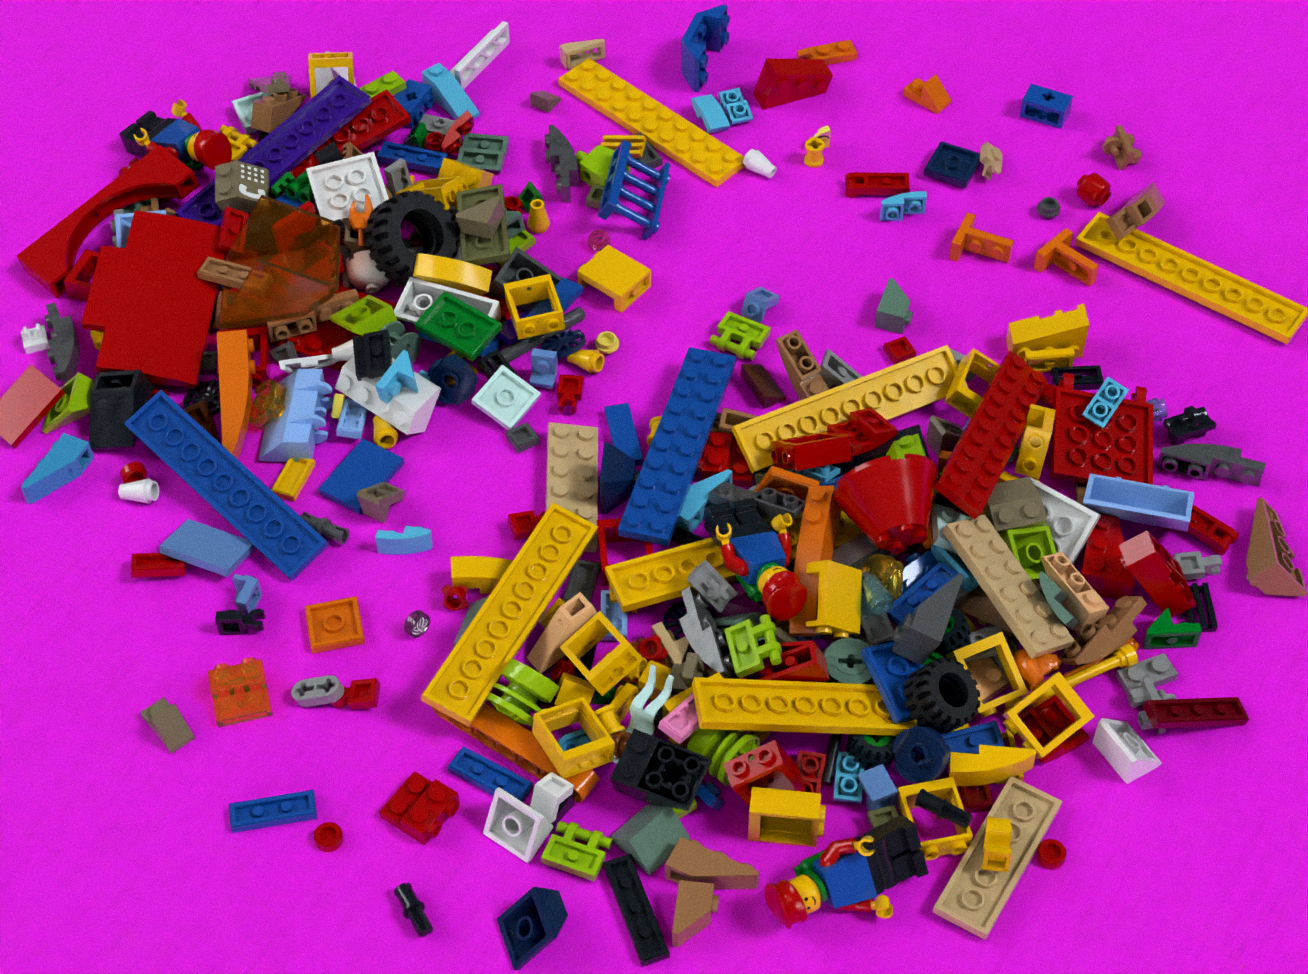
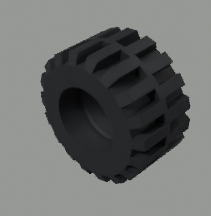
[903,657,981,735]

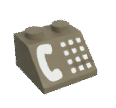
[215,160,270,213]

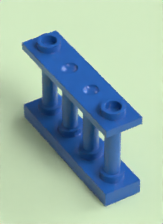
[598,140,670,241]

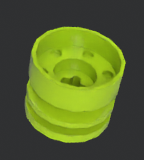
[486,658,559,727]
[687,728,760,786]

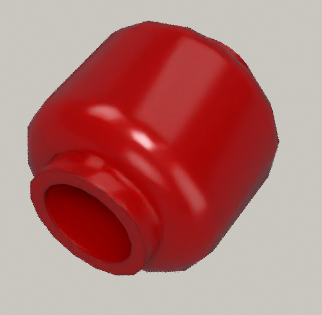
[1077,173,1111,207]

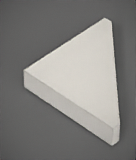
[278,354,336,374]

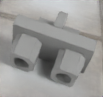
[687,560,738,613]
[1127,677,1177,734]

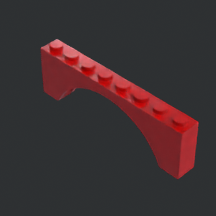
[16,145,200,298]

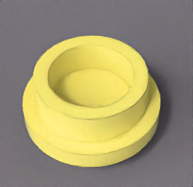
[595,331,619,354]

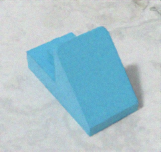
[375,349,418,404]

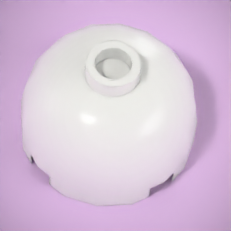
[345,250,390,293]

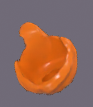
[1013,649,1061,691]

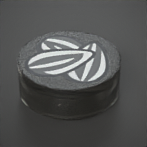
[404,610,430,638]

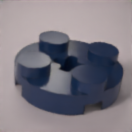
[428,354,478,405]
[892,726,950,783]

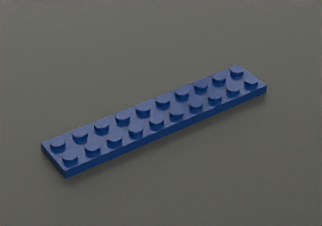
[618,347,736,546]
[124,390,329,581]

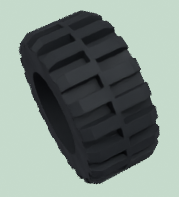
[365,191,459,285]

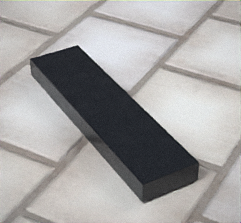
[603,854,670,967]

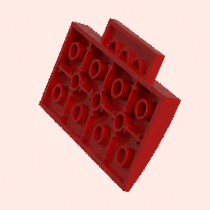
[81,210,226,388]

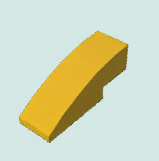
[413,253,492,296]
[450,556,513,594]
[947,745,1036,786]

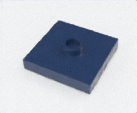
[924,141,981,188]

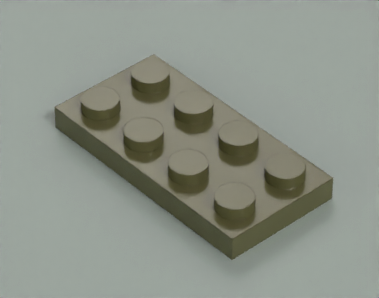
[456,184,511,266]

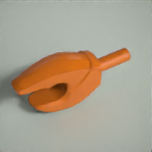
[348,194,373,246]

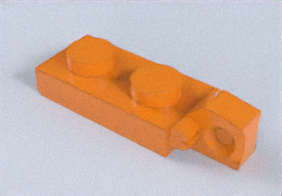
[796,40,857,65]

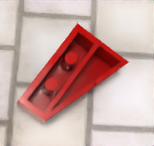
[753,58,833,110]
[1080,513,1135,600]
[1119,531,1197,618]
[740,640,830,682]

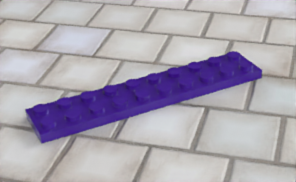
[175,75,372,226]

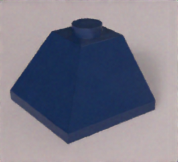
[599,442,640,514]
[497,887,568,970]

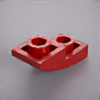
[441,110,474,156]
[796,750,827,793]

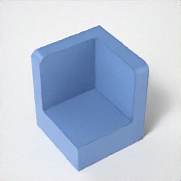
[858,764,898,811]

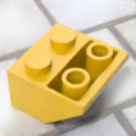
[437,158,494,209]

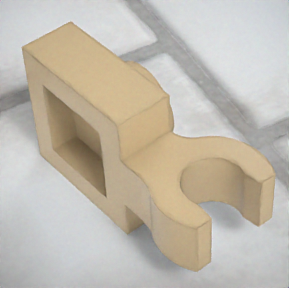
[980,141,1003,181]

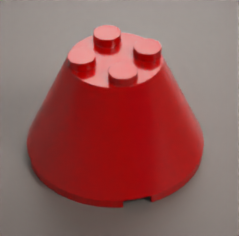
[833,454,938,554]

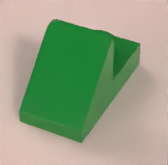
[1143,608,1202,650]

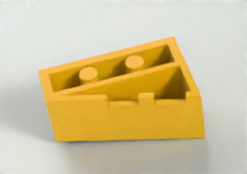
[1006,303,1089,360]

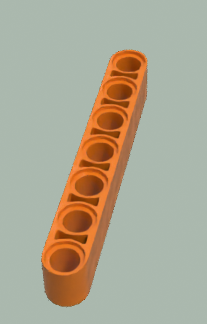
[431,703,599,803]

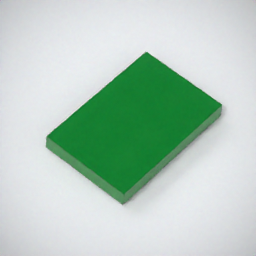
[414,291,502,362]

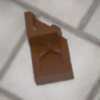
[184,400,221,443]

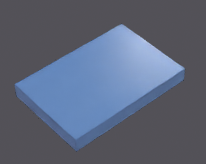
[159,519,255,577]

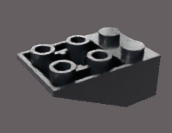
[89,370,154,450]
[610,729,712,811]

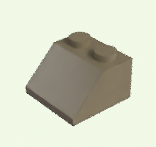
[983,477,1047,534]

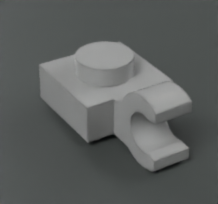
[1173,551,1222,580]

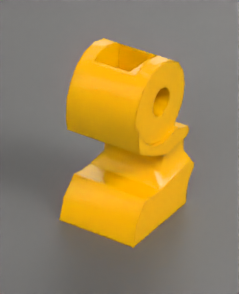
[982,816,1012,872]

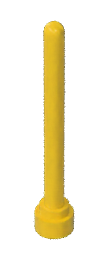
[1021,644,1138,707]

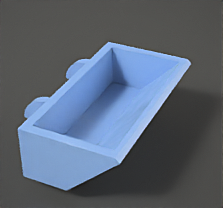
[258,368,333,462]
[1083,473,1194,532]

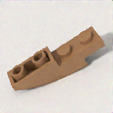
[1106,182,1165,240]
[267,288,359,343]
[775,329,829,400]
[1059,596,1147,665]

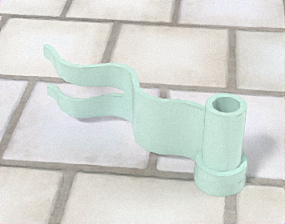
[613,664,674,764]

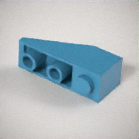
[21,433,94,504]

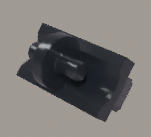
[1163,406,1216,445]

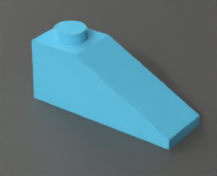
[421,63,480,120]
[676,469,733,532]

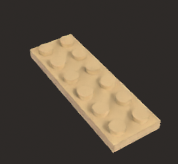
[545,422,598,553]
[942,514,1075,659]
[933,776,1062,940]

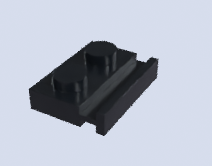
[352,329,392,381]

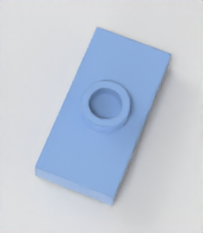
[336,398,368,439]
[600,590,628,641]

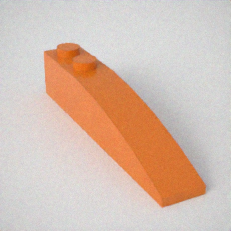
[217,329,256,459]
[789,485,842,636]

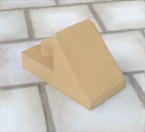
[652,622,693,669]

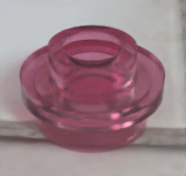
[587,230,610,251]

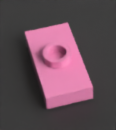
[658,693,699,744]

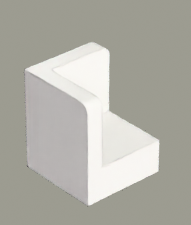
[530,772,574,823]

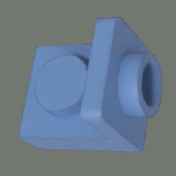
[741,286,780,323]
[529,348,558,389]
[232,574,263,615]

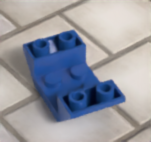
[681,5,730,93]

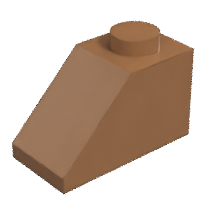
[672,880,719,947]

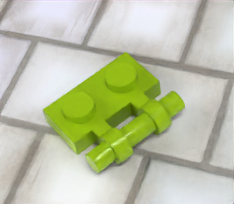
[709,311,771,360]
[724,614,782,679]
[541,821,613,882]

